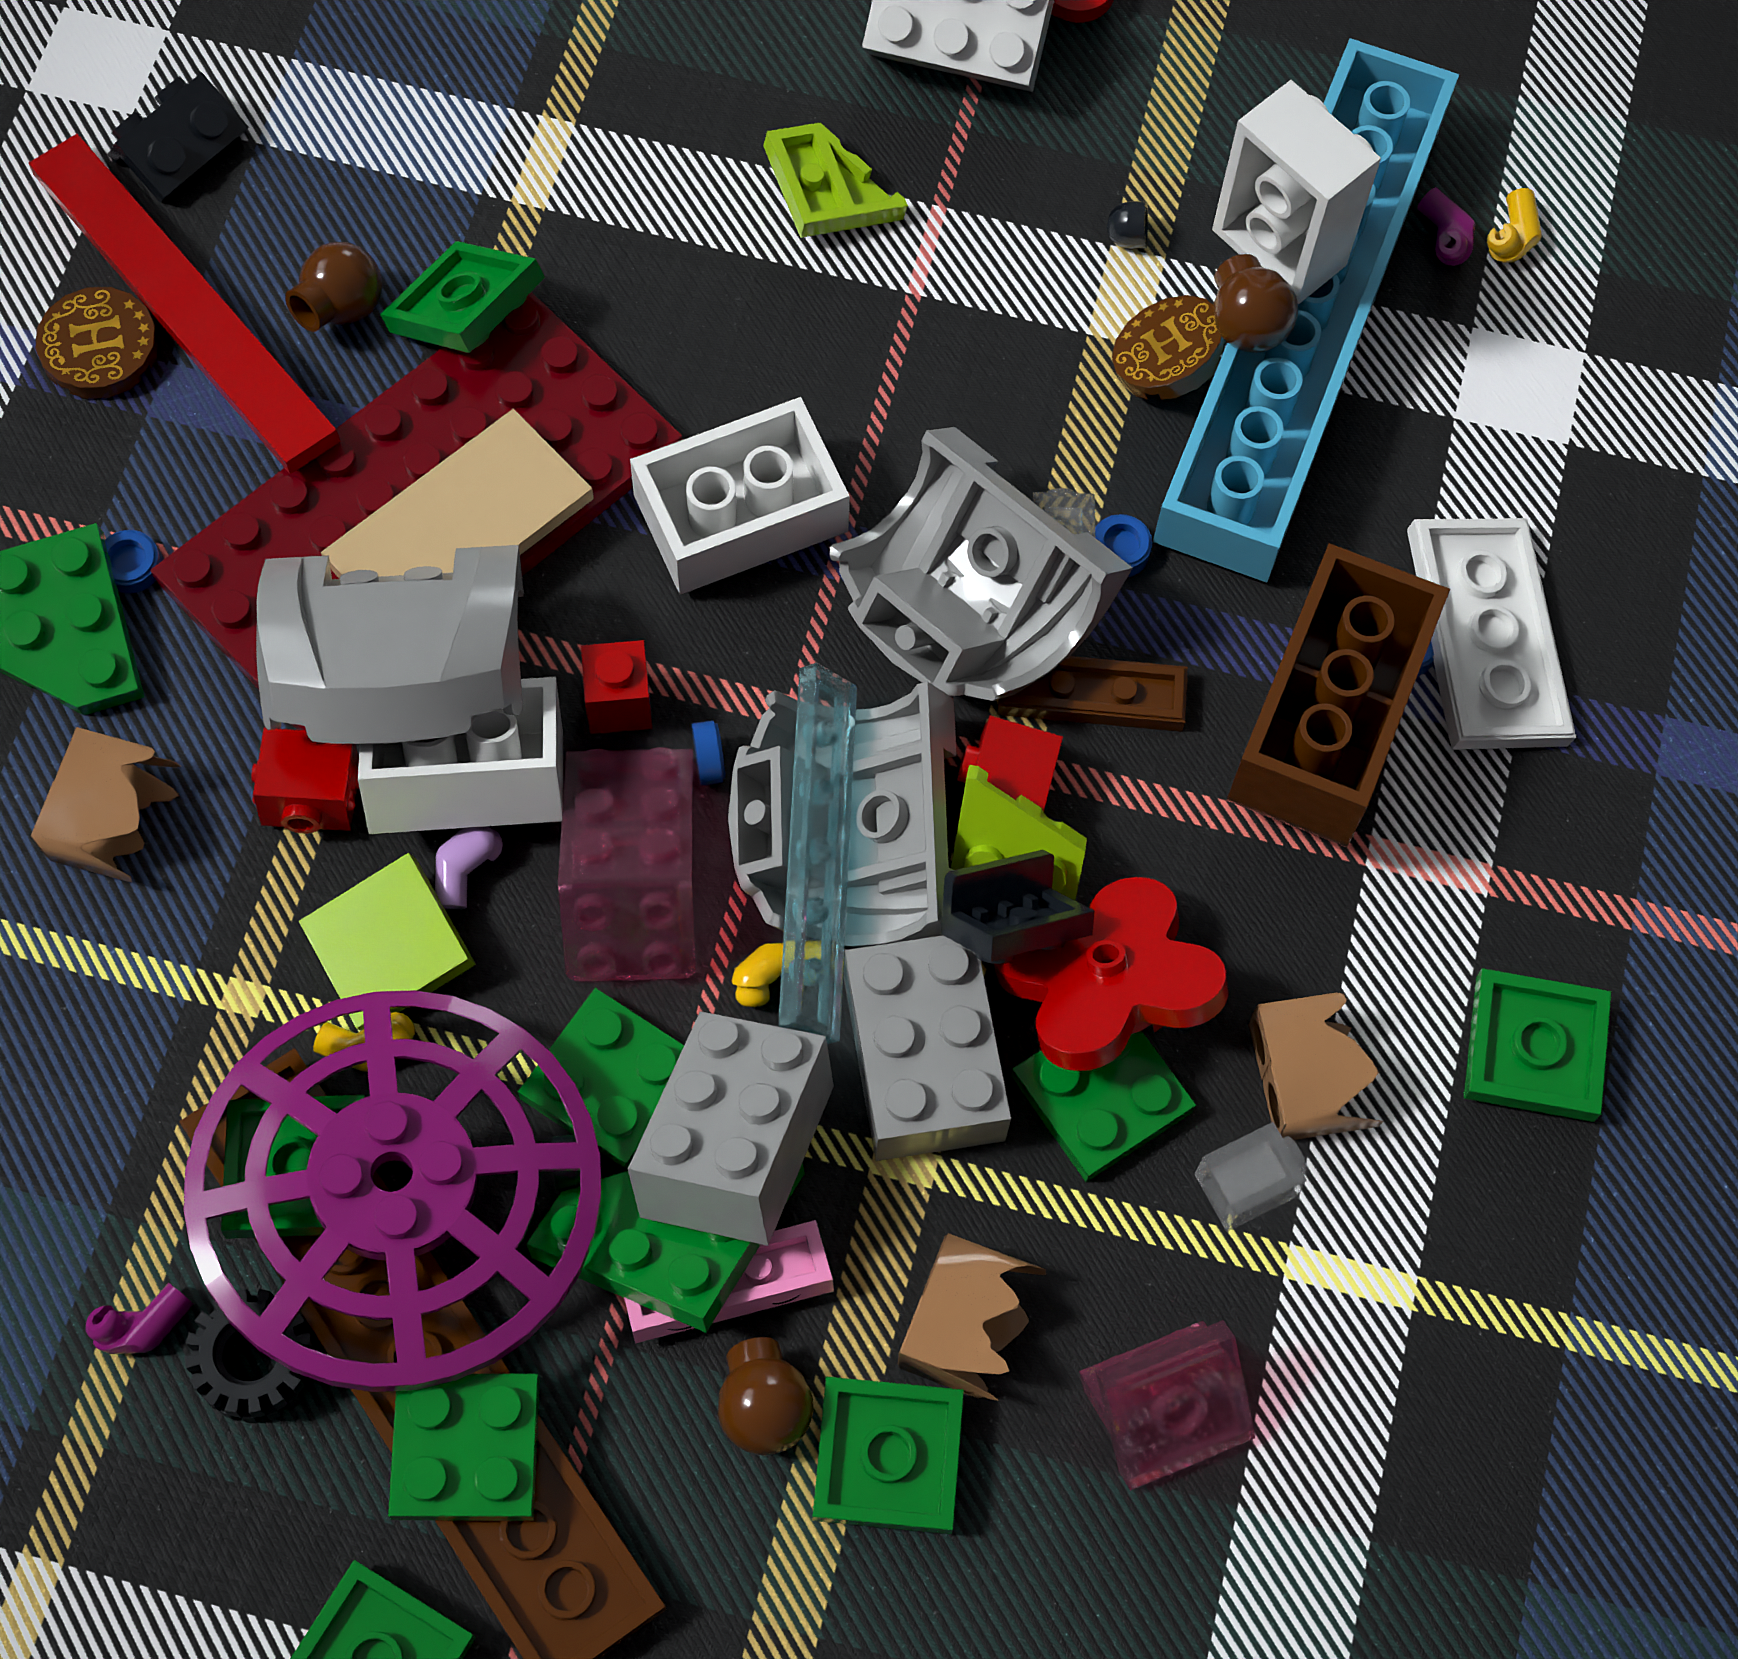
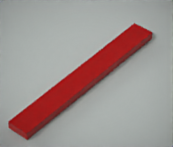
[28,134,341,474]

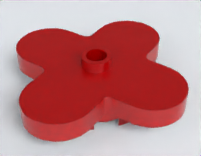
[994,877,1228,1071]

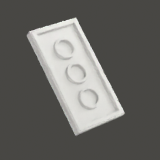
[1407,518,1576,750]

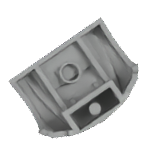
[829,427,1133,701]
[256,545,524,744]
[728,681,956,948]

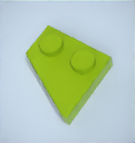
[763,123,908,238]
[951,765,1087,900]

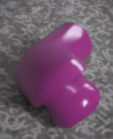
[1417,187,1475,266]
[85,1283,194,1354]

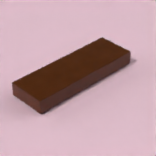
[997,656,1188,732]

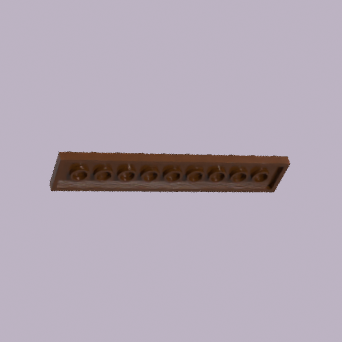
[179,1048,666,1659]

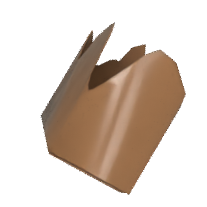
[31,727,181,882]
[1248,992,1384,1142]
[898,1233,1046,1401]

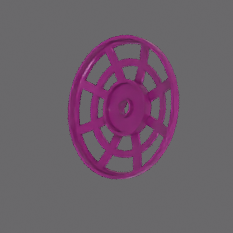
[184,990,601,1392]

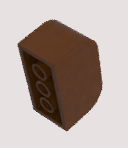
[1226,543,1450,847]

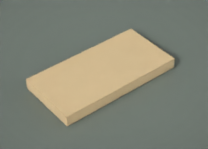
[321,409,594,579]

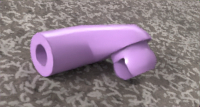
[435,826,503,909]

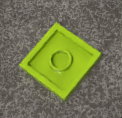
[299,853,476,1031]

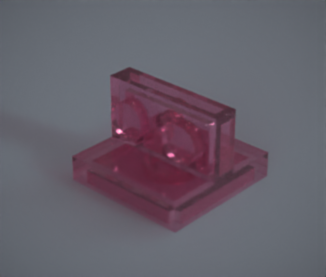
[1079,1320,1255,1491]

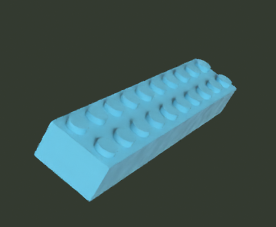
[1153,38,1459,583]

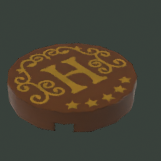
[35,287,159,399]
[1112,295,1227,400]

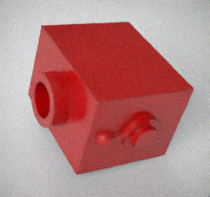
[957,715,1063,817]
[251,728,360,834]

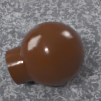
[285,242,382,332]
[1213,254,1298,353]
[718,1337,813,1455]

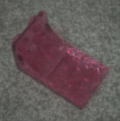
[558,747,696,981]

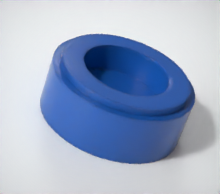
[1092,514,1152,577]
[105,530,162,593]
[692,720,725,786]

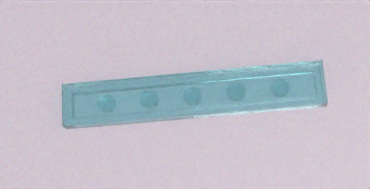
[779,662,857,1044]

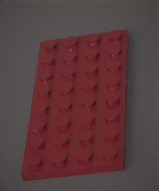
[150,292,683,730]

